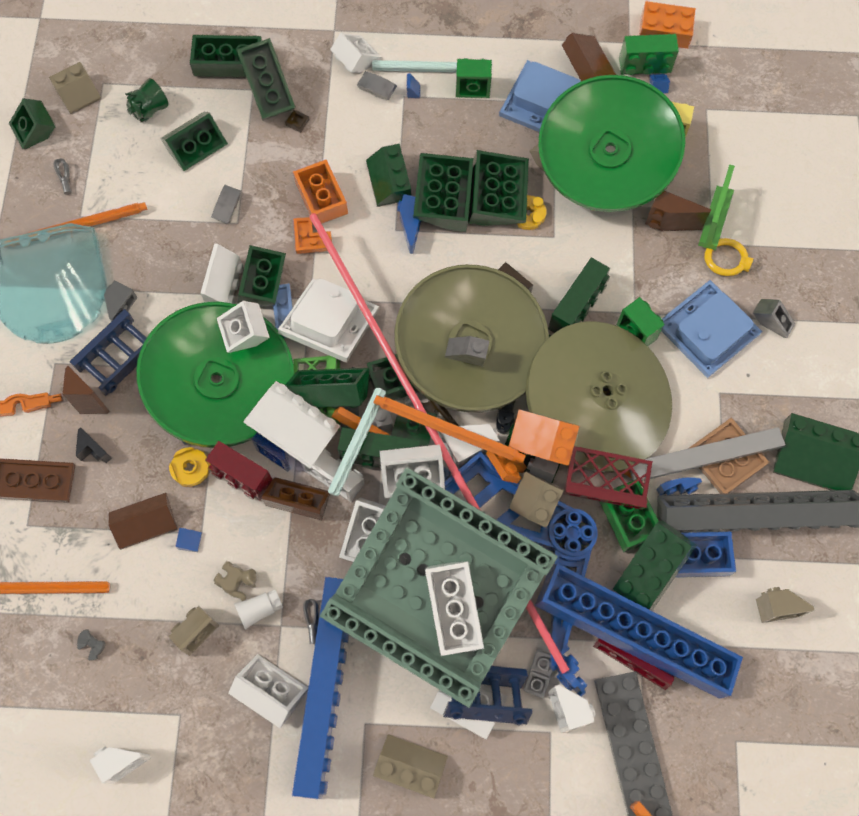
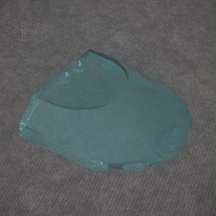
[0,223,107,344]

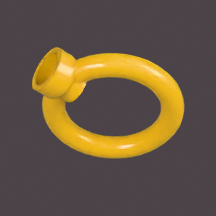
[704,238,754,276]

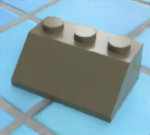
[373,734,448,799]

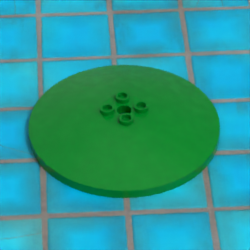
[538,75,685,212]
[136,302,294,448]

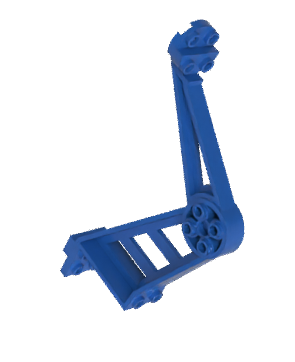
[444,451,598,697]

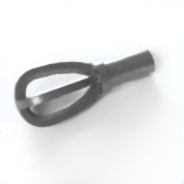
[53,158,71,195]
[303,599,318,644]

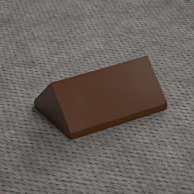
[62,366,110,414]
[262,477,330,521]
[109,493,178,550]

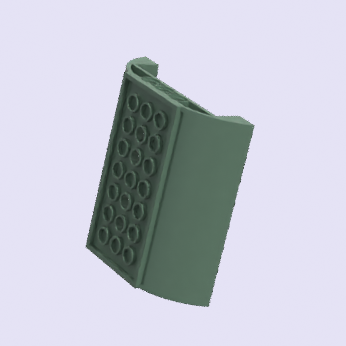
[319,467,558,708]

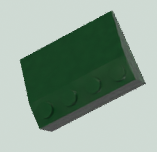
[468,150,529,226]
[413,153,474,232]
[773,413,859,490]

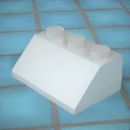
[200,243,244,304]
[380,445,445,498]
[301,449,365,502]
[228,654,308,728]
[430,685,507,739]
[548,685,596,733]

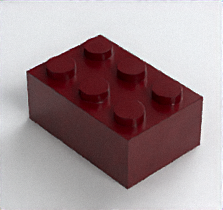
[205,441,273,500]

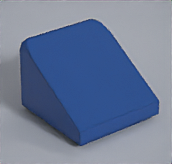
[407,73,420,98]
[650,74,670,93]
[176,528,202,552]

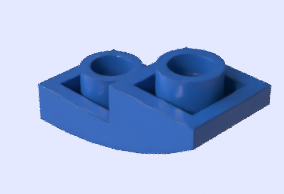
[656,477,702,495]

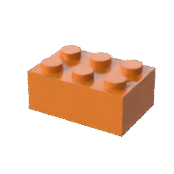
[639,1,696,49]
[293,159,348,224]

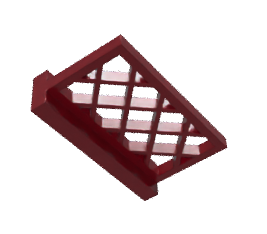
[564,446,653,510]
[593,638,675,690]

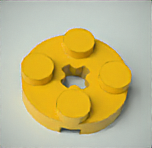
[518,195,547,230]
[169,447,209,487]

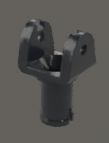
[496,401,516,434]

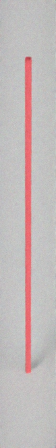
[309,213,570,674]

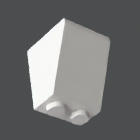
[438,424,500,470]

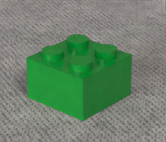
[455,58,492,99]
[616,297,665,346]

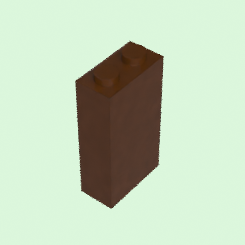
[562,33,616,81]

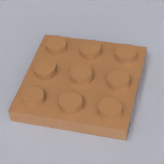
[688,417,769,494]

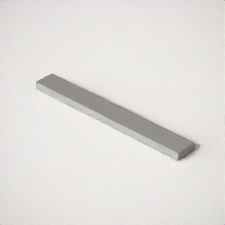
[629,427,785,481]

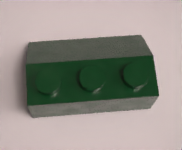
[160,111,228,171]
[366,143,411,207]
[237,245,286,307]

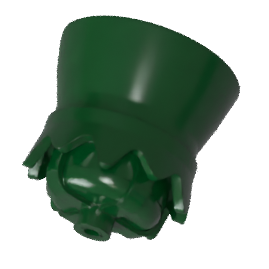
[125,78,169,123]

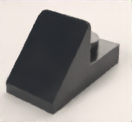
[76,427,112,463]

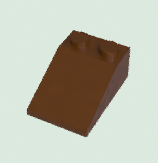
[645,190,712,231]

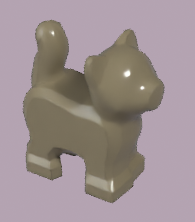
[213,561,257,601]

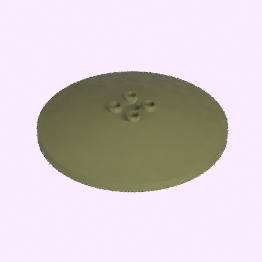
[394,264,549,413]
[526,321,672,473]

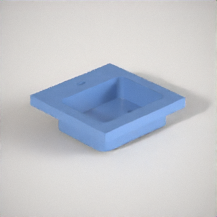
[499,60,581,132]
[662,280,762,378]

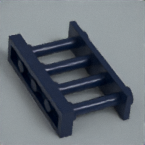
[69,309,147,396]
[443,666,533,725]

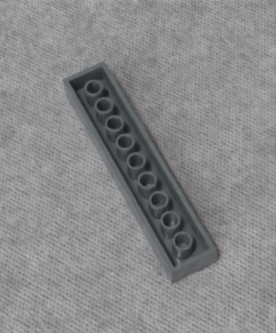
[657,490,859,532]

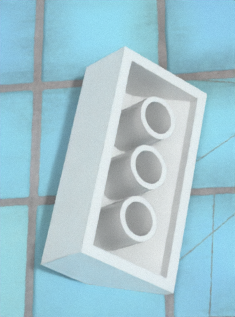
[425,561,484,656]

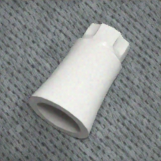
[234,590,283,630]

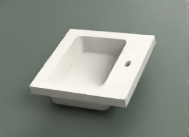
[278,279,379,363]

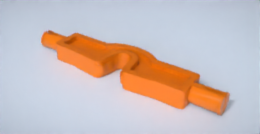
[0,392,63,416]

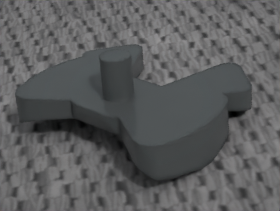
[77,629,105,661]

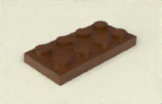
[0,458,76,503]

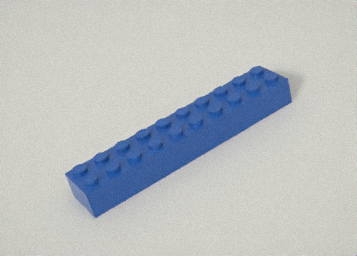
[535,563,743,699]
[292,577,349,799]

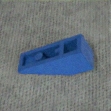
[397,194,421,254]

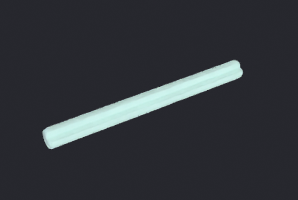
[372,60,457,72]
[328,388,386,496]

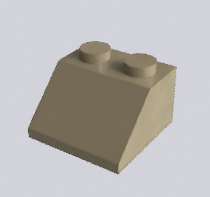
[49,62,101,114]
[509,471,564,528]
[756,587,815,623]
[169,606,220,656]

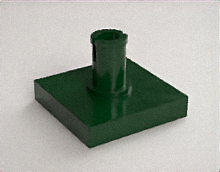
[391,406,437,447]

